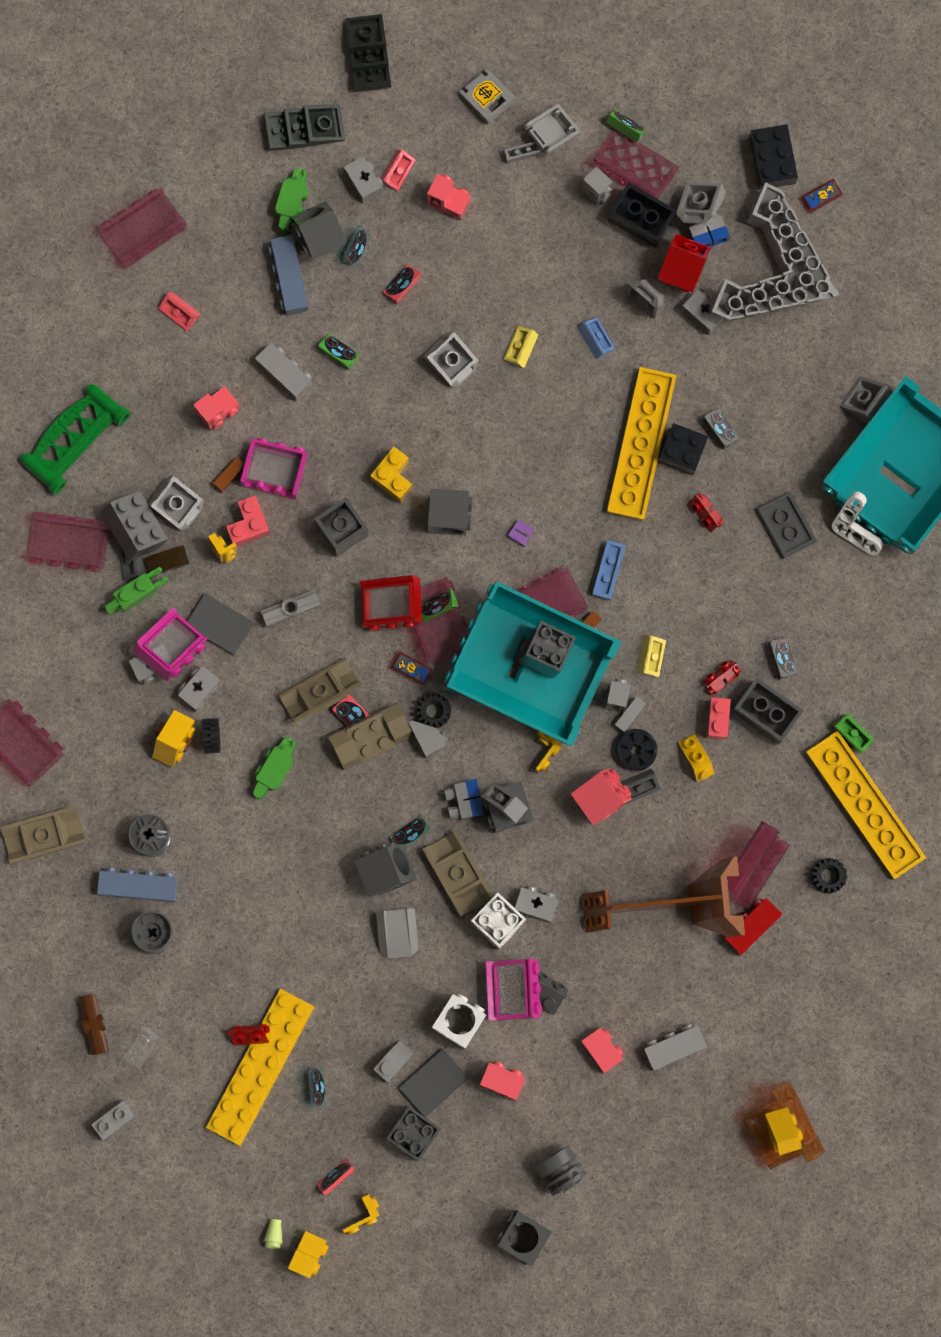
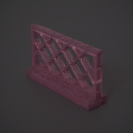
[592,130,680,200]

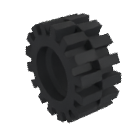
[417,693,451,728]
[202,718,221,754]
[811,858,847,894]

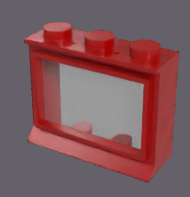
[359,575,422,632]

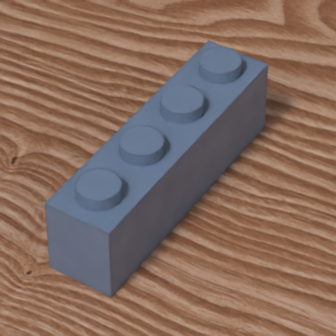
[268,235,309,315]
[97,868,179,902]

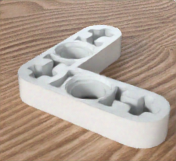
[832,492,883,555]

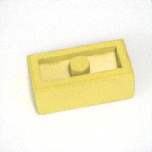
[503,326,538,368]
[637,636,666,677]

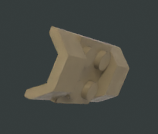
[278,658,362,724]
[328,703,413,770]
[0,806,85,864]
[422,830,494,917]

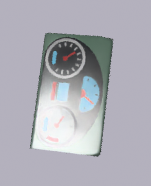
[389,816,432,849]

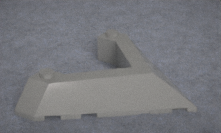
[711,182,840,320]

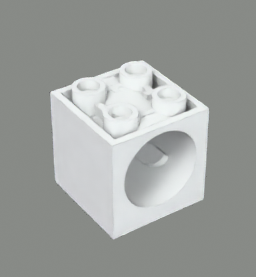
[471,893,526,950]
[432,993,486,1049]

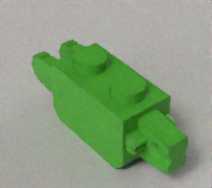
[275,168,309,234]
[104,567,169,614]
[253,737,296,799]

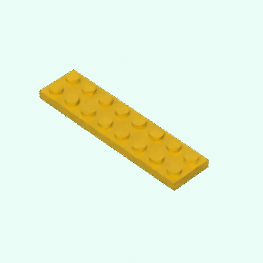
[607,367,677,521]
[806,731,926,880]
[206,988,315,1146]

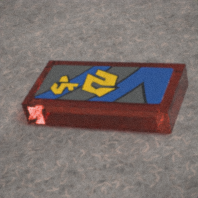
[801,178,843,214]
[391,651,433,686]

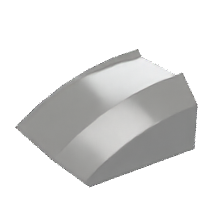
[677,182,726,224]
[627,280,665,318]
[423,331,479,387]
[148,476,204,530]
[376,909,419,959]

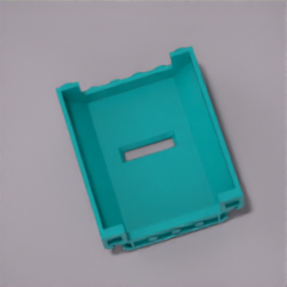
[821,376,941,555]
[444,581,622,747]

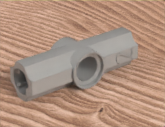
[261,590,320,627]

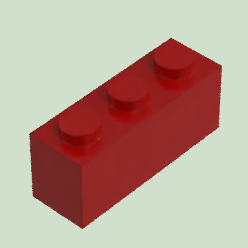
[724,898,783,956]

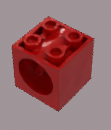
[658,234,711,293]

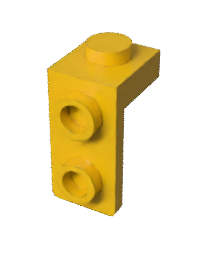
[678,735,714,782]
[342,1194,380,1235]

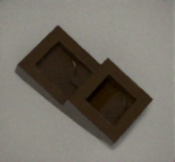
[145,546,190,574]

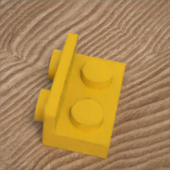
[208,532,237,563]

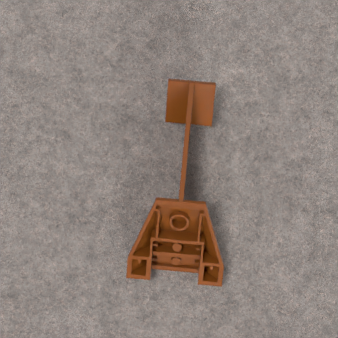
[582,857,745,937]

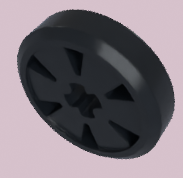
[615,729,657,772]

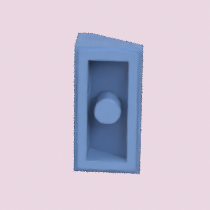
[578,317,615,359]

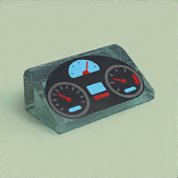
[342,225,370,268]
[308,1068,326,1108]

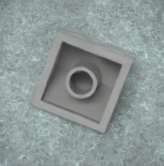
[840,376,893,424]

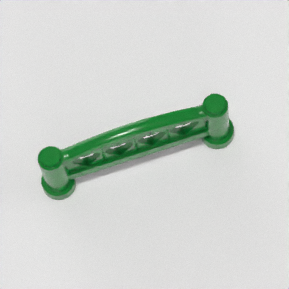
[20,383,131,495]

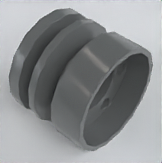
[128,814,172,857]
[131,911,173,955]
[534,1145,587,1196]

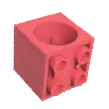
[571,768,632,825]

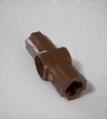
[79,994,109,1055]

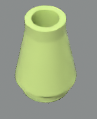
[263,1219,283,1249]

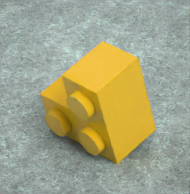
[370,446,412,503]
[152,710,195,768]
[765,1107,803,1155]
[288,1231,329,1278]

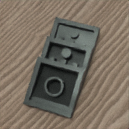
[345,14,391,92]
[263,104,345,151]

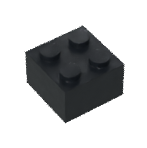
[658,423,709,476]

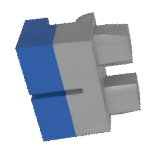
[688,213,730,247]
[444,779,484,820]

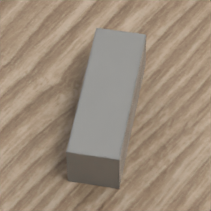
[504,142,541,163]
[615,696,646,733]

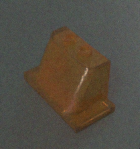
[743,1081,826,1169]

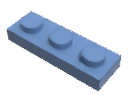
[592,540,626,600]

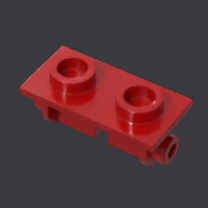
[689,493,724,533]
[701,660,741,695]
[227,1024,270,1046]

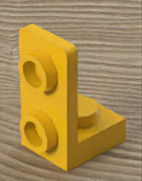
[535,732,561,773]

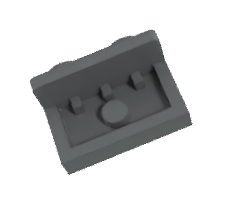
[521,972,569,1015]

